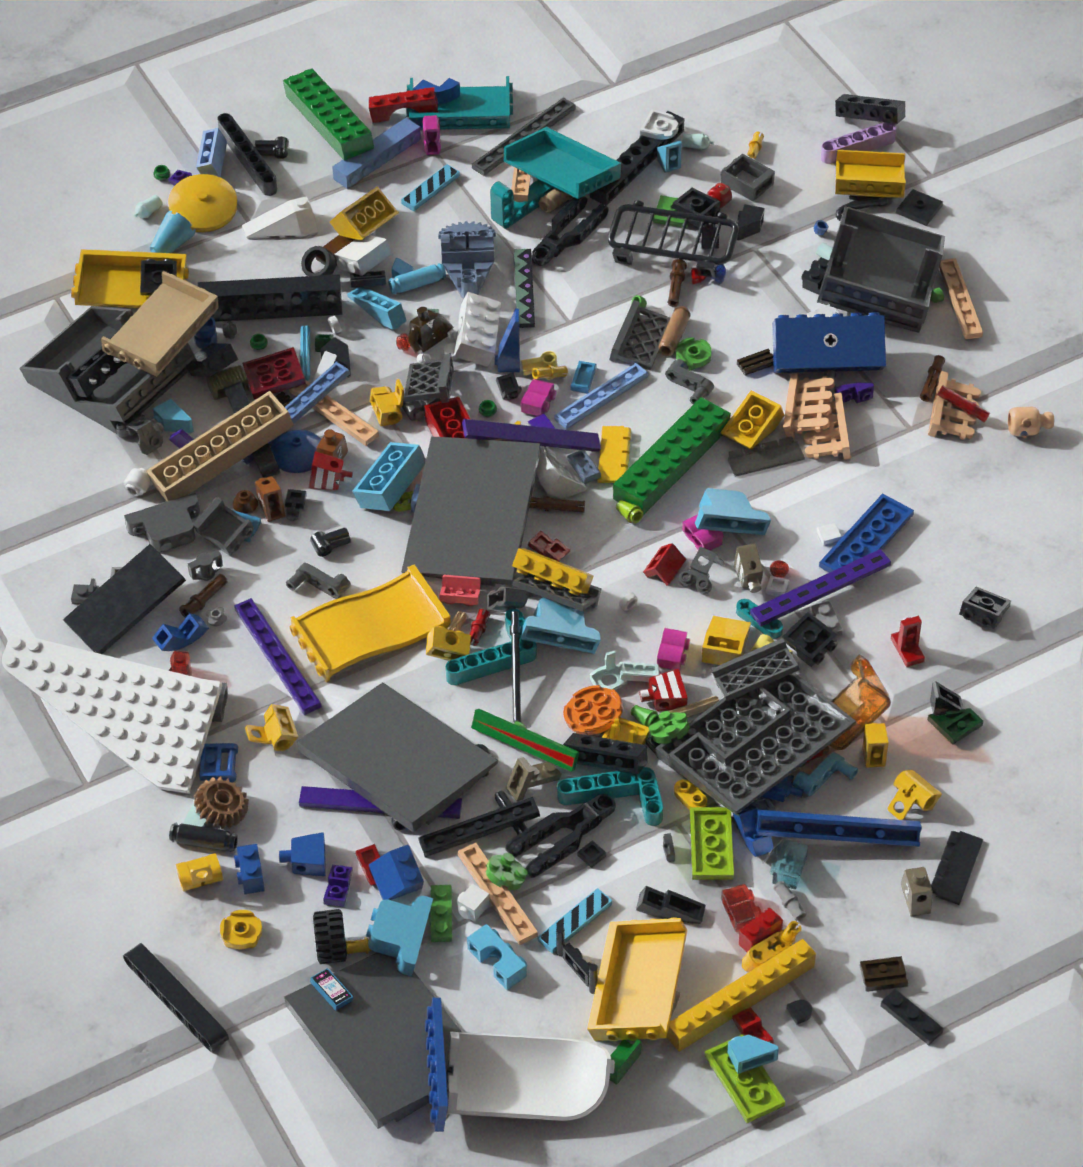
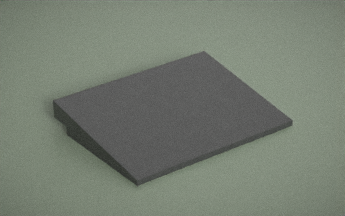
[401,436,541,586]
[656,665,856,815]
[297,682,498,833]
[284,952,461,1129]

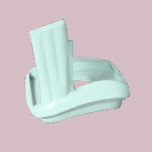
[590,651,628,690]

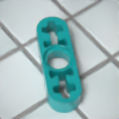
[736,599,783,639]

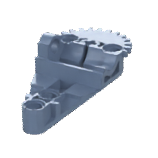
[438,221,496,299]

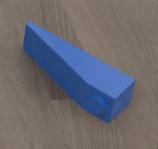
[495,309,520,372]

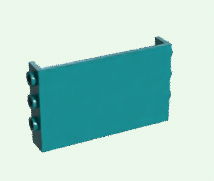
[406,76,513,130]
[504,127,621,199]

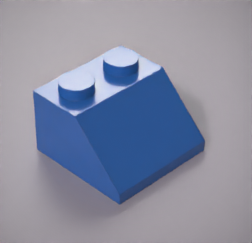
[369,844,424,900]

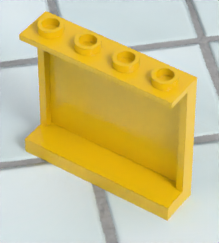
[835,150,906,198]

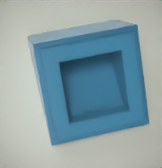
[392,258,414,278]

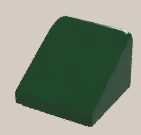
[315,334,334,352]

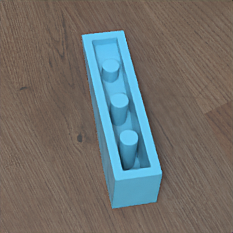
[347,287,407,330]

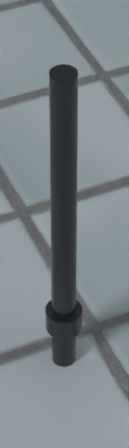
[510,611,521,723]

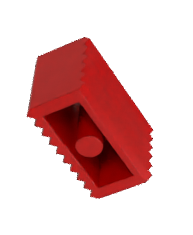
[739,908,783,952]

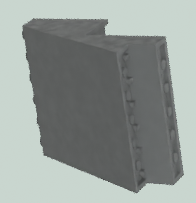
[817,206,945,333]
[19,306,195,435]

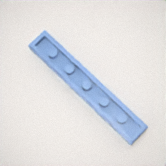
[554,363,648,429]

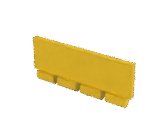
[597,426,631,483]

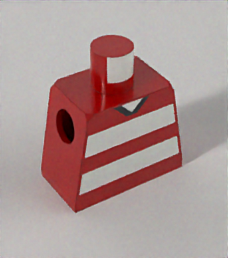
[309,451,353,490]
[639,669,688,711]

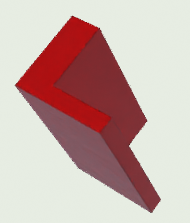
[643,543,687,586]

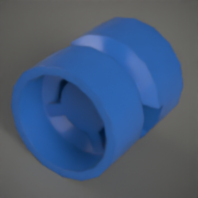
[194,317,217,349]

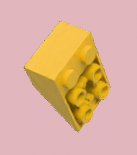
[702,616,751,665]

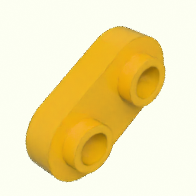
[674,779,707,811]

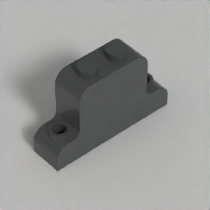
[124,493,200,553]

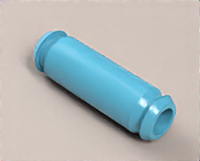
[388,263,446,295]

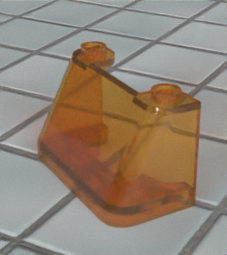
[829,654,891,750]

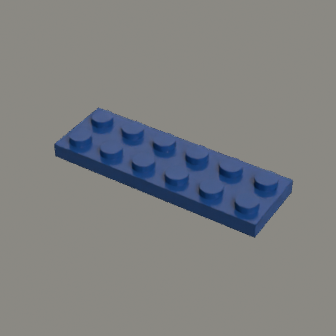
[819,493,914,573]
[425,998,448,1132]

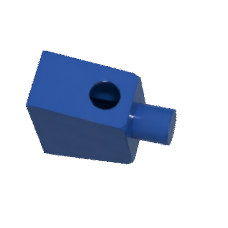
[279,832,326,876]

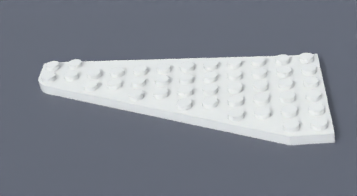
[2,634,223,794]

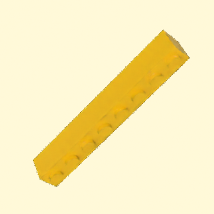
[667,939,816,1052]

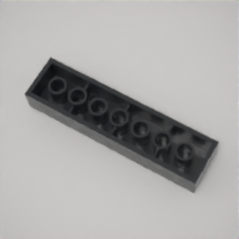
[198,274,343,322]

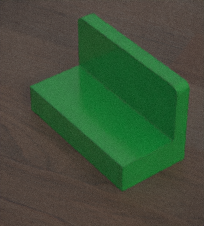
[609,1039,642,1085]

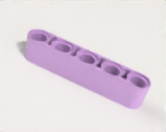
[821,122,897,164]

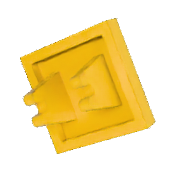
[602,717,650,745]

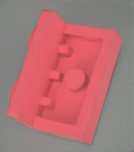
[439,575,481,606]

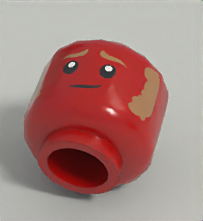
[707,183,732,209]

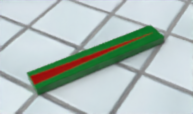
[471,709,579,772]

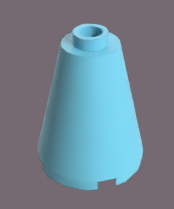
[150,211,195,253]

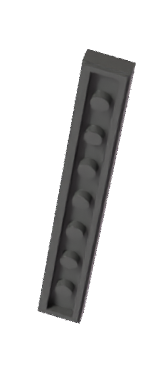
[472,97,576,176]

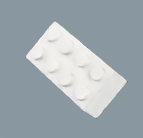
[454,292,501,367]

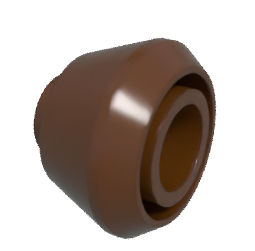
[233,490,258,514]

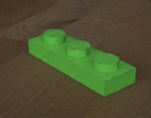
[431,885,452,942]

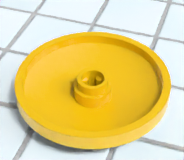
[168,174,237,233]

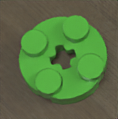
[676,337,711,370]
[649,711,690,744]
[486,853,528,890]

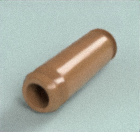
[658,306,691,356]

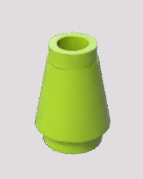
[616,500,643,523]

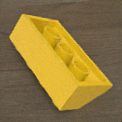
[329,186,399,240]

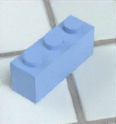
[196,128,227,177]

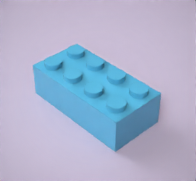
[352,442,426,511]

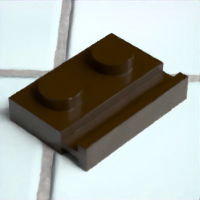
[860,956,908,992]

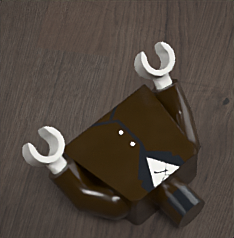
[408,307,457,363]

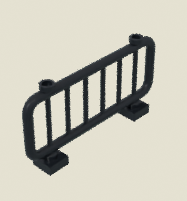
[608,200,739,278]

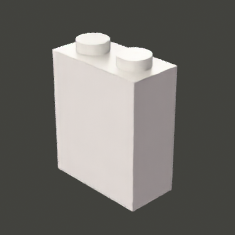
[335,235,392,276]

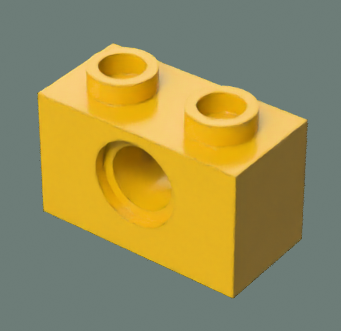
[426,626,471,661]
[862,723,889,768]

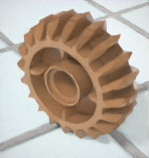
[194,776,249,829]

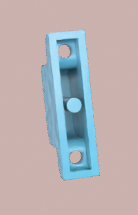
[695,488,771,535]
[520,597,601,654]
[366,896,433,977]

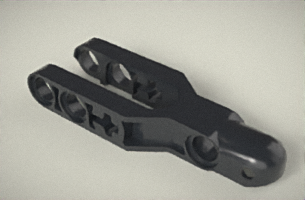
[532,196,609,266]
[505,794,616,878]

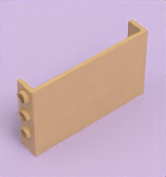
[101,271,218,377]

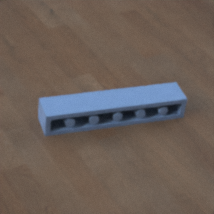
[332,118,421,189]

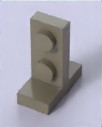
[506,757,562,801]

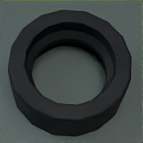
[301,246,336,276]

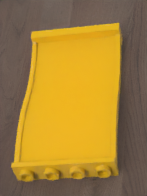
[289,564,451,682]

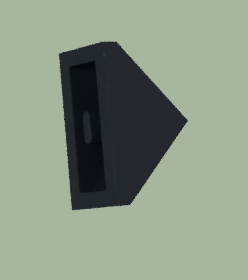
[930,681,963,716]

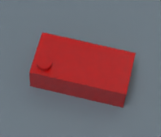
[424,396,470,439]

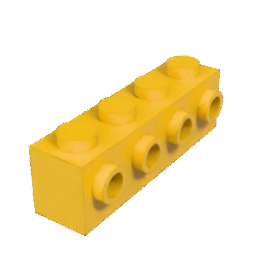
[512,548,594,596]

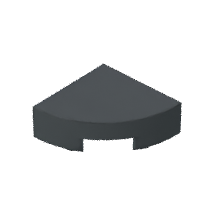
[663,833,675,862]

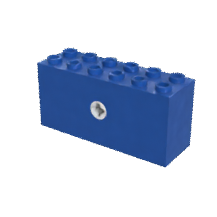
[772,312,886,373]

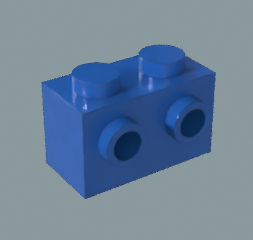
[234,844,265,895]

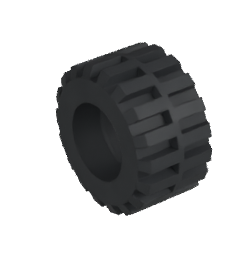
[313,909,347,965]

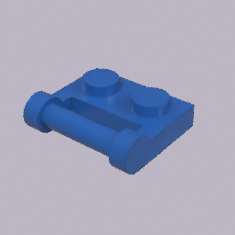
[199,743,238,783]

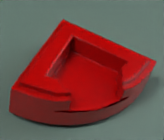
[691,268,707,284]

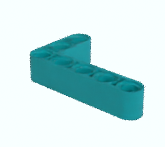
[490,179,555,229]
[445,609,537,685]
[557,767,663,826]

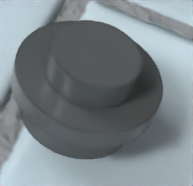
[223,321,237,339]

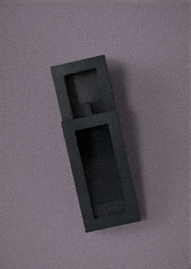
[636,886,706,924]

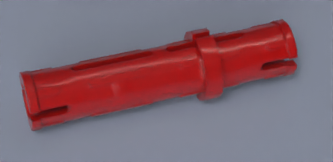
[937,385,990,423]

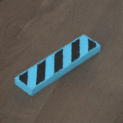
[401,164,460,211]
[538,888,612,953]

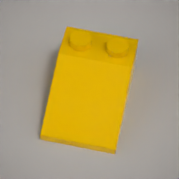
[720,390,785,450]

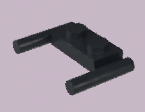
[556,926,598,994]

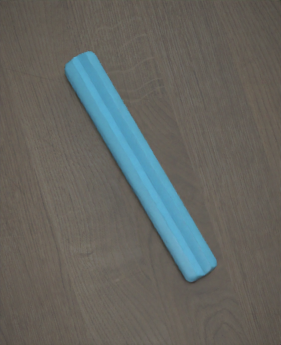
[300,325,310,381]

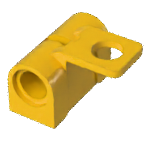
[370,379,404,426]
[245,704,298,751]
[887,770,942,820]
[176,853,223,892]

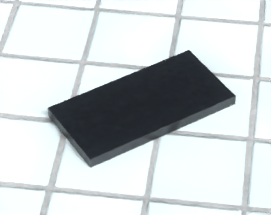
[63,544,186,654]

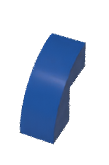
[413,78,460,105]
[152,613,209,651]
[733,805,774,857]

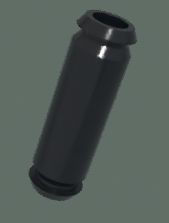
[169,822,238,852]

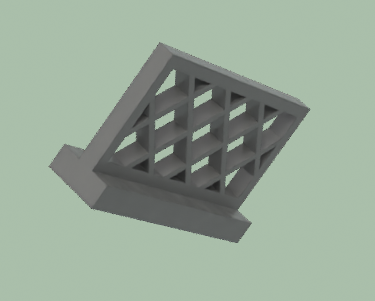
[609,300,670,371]
[404,353,454,403]
[512,573,602,611]
[711,638,800,701]

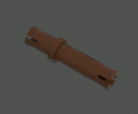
[920,355,945,402]
[529,496,585,513]

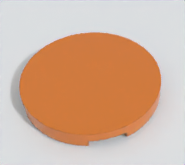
[563,685,623,735]

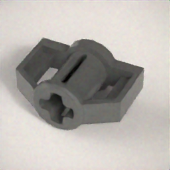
[188,550,223,581]

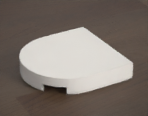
[640,109,678,140]

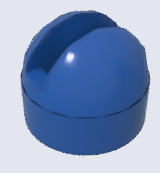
[813,220,829,235]

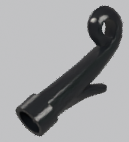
[835,195,888,221]

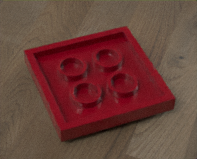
[242,347,306,399]

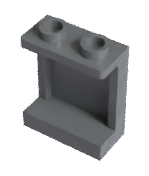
[192,497,254,556]

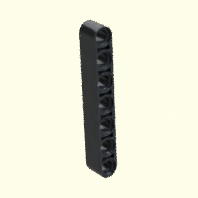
[217,113,277,196]
[224,381,281,478]
[123,943,229,1052]

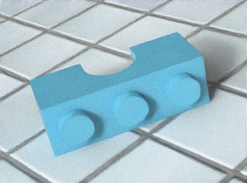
[467,924,527,990]

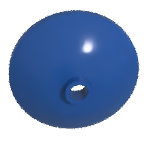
[270,430,321,473]

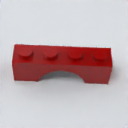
[369,87,438,123]

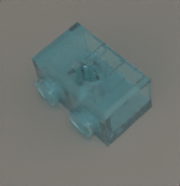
[770,839,808,890]

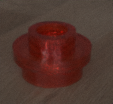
[396,333,410,351]
[770,560,789,578]

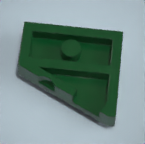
[927,708,983,745]

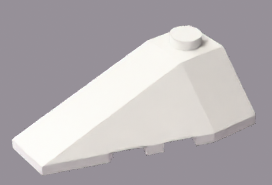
[242,196,318,239]
[537,446,587,499]

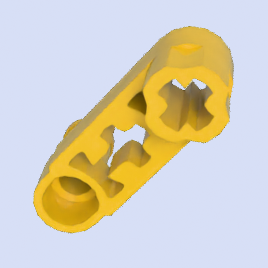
[741,921,802,972]

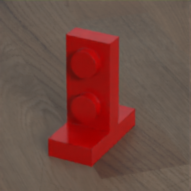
[891,615,925,667]

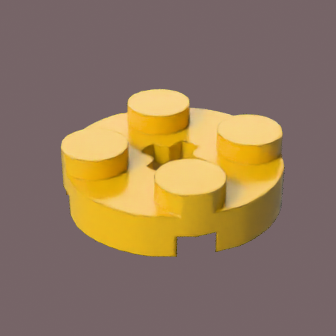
[220,910,262,950]

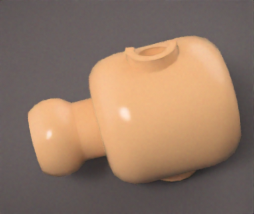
[1008,406,1054,438]

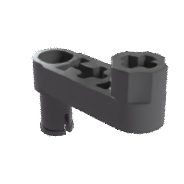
[665,359,714,404]
[286,562,351,599]

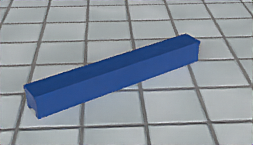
[755,810,922,847]

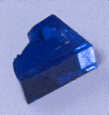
[711,265,726,285]

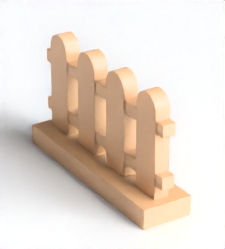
[928,371,981,440]
[783,373,835,439]
[803,393,851,460]

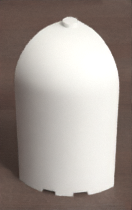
[447,1032,614,1121]

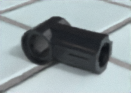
[255,136,289,159]
[310,527,351,557]

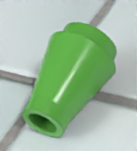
[631,705,659,727]

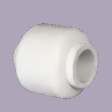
[124,468,152,496]

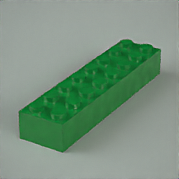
[283,68,374,161]
[613,397,731,515]

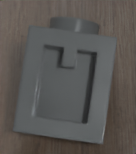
[71,578,99,604]

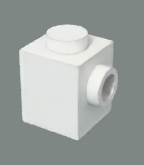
[457,884,490,922]

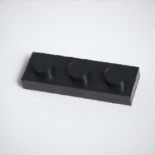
[880,989,944,1046]

